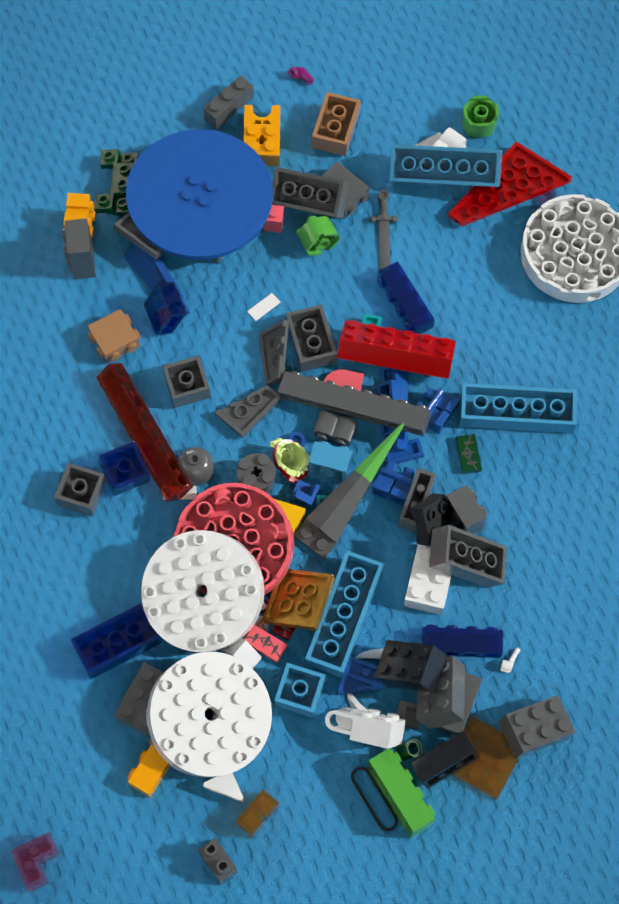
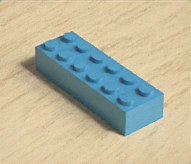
[390,144,502,187]
[459,383,577,433]
[305,550,384,678]

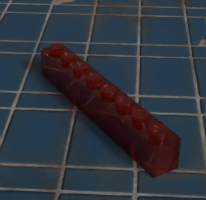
[96,363,193,502]

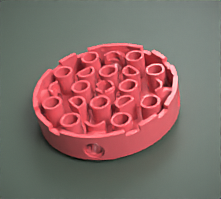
[174,483,294,596]

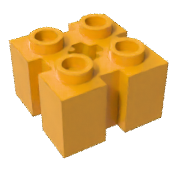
[63,193,96,238]

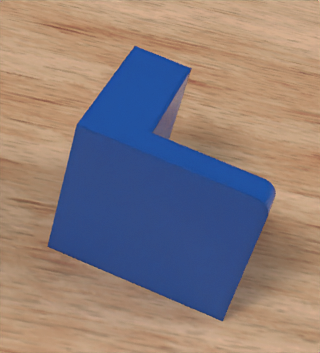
[289,480,320,508]

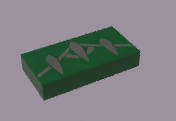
[456,434,482,474]

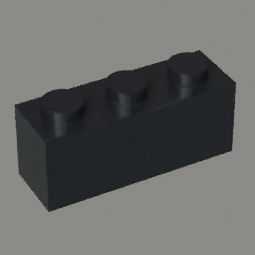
[411,731,480,789]

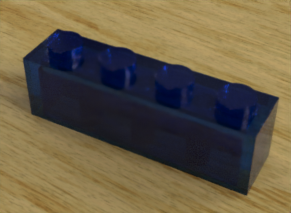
[377,261,435,334]
[421,624,503,658]

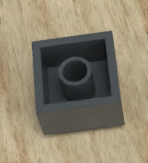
[163,356,211,408]
[54,463,107,516]
[446,485,487,534]

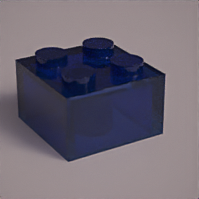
[98,441,150,496]

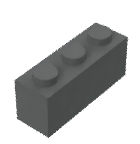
[203,75,254,130]
[398,468,436,533]
[437,672,482,736]

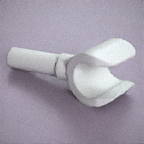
[500,648,520,673]

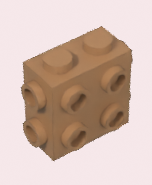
[87,309,141,363]

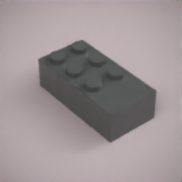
[272,167,350,218]
[429,525,507,588]

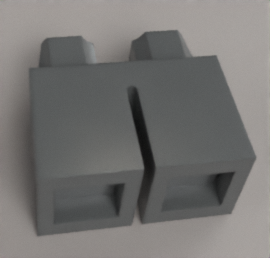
[198,838,238,885]

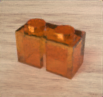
[236,790,279,839]

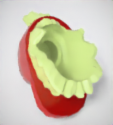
[270,438,310,483]

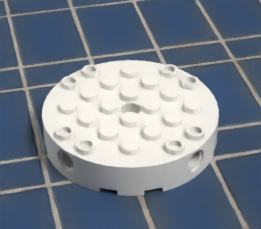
[521,194,619,303]
[141,530,264,652]
[146,652,272,778]

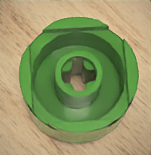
[461,95,499,138]
[296,215,340,256]

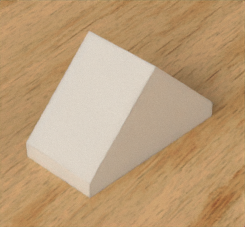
[220,638,262,669]
[203,773,244,803]

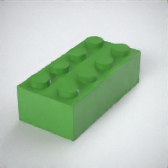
[367,748,436,839]

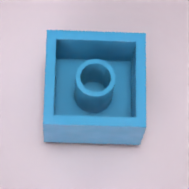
[308,441,352,484]
[274,663,326,718]

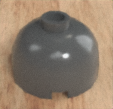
[176,447,215,486]

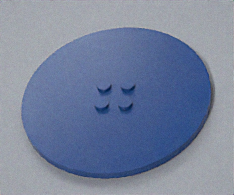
[126,129,273,260]

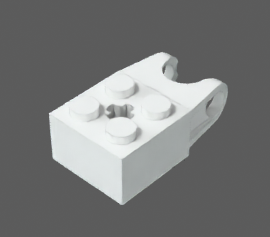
[325,707,406,749]

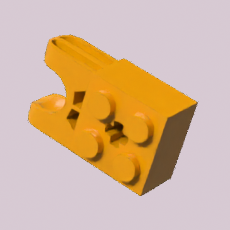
[244,105,280,166]

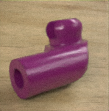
[288,67,314,85]

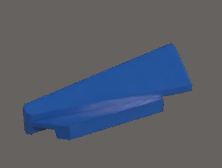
[124,244,190,319]
[377,367,409,451]

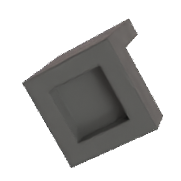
[397,700,420,729]

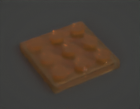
[452,716,519,800]

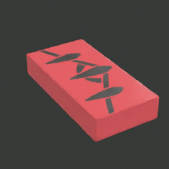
[245,625,288,663]

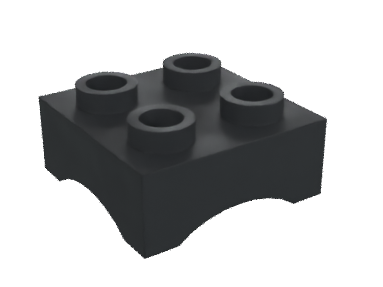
[410,493,451,546]

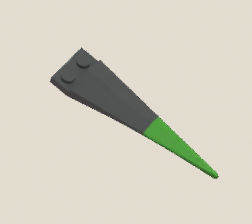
[294,422,404,560]

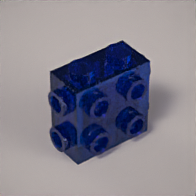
[144,282,187,335]

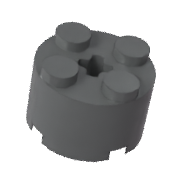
[237,453,276,494]

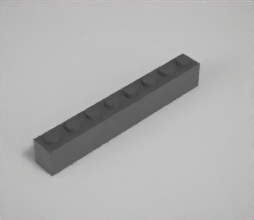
[278,371,431,436]

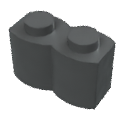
[314,411,357,447]

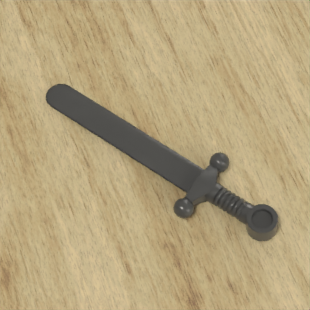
[369,190,398,284]

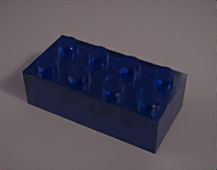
[70,603,162,680]

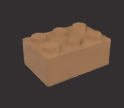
[312,92,361,156]

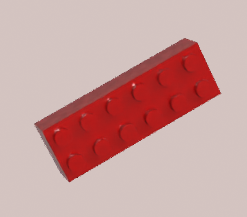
[337,320,456,379]

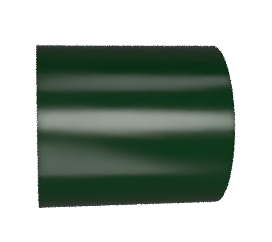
[396,739,422,761]

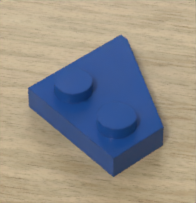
[337,656,383,694]

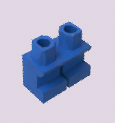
[418,388,460,434]
[371,460,414,505]

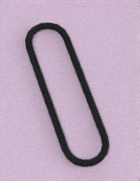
[351,767,398,831]

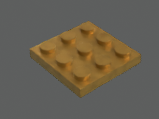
[262,569,335,631]

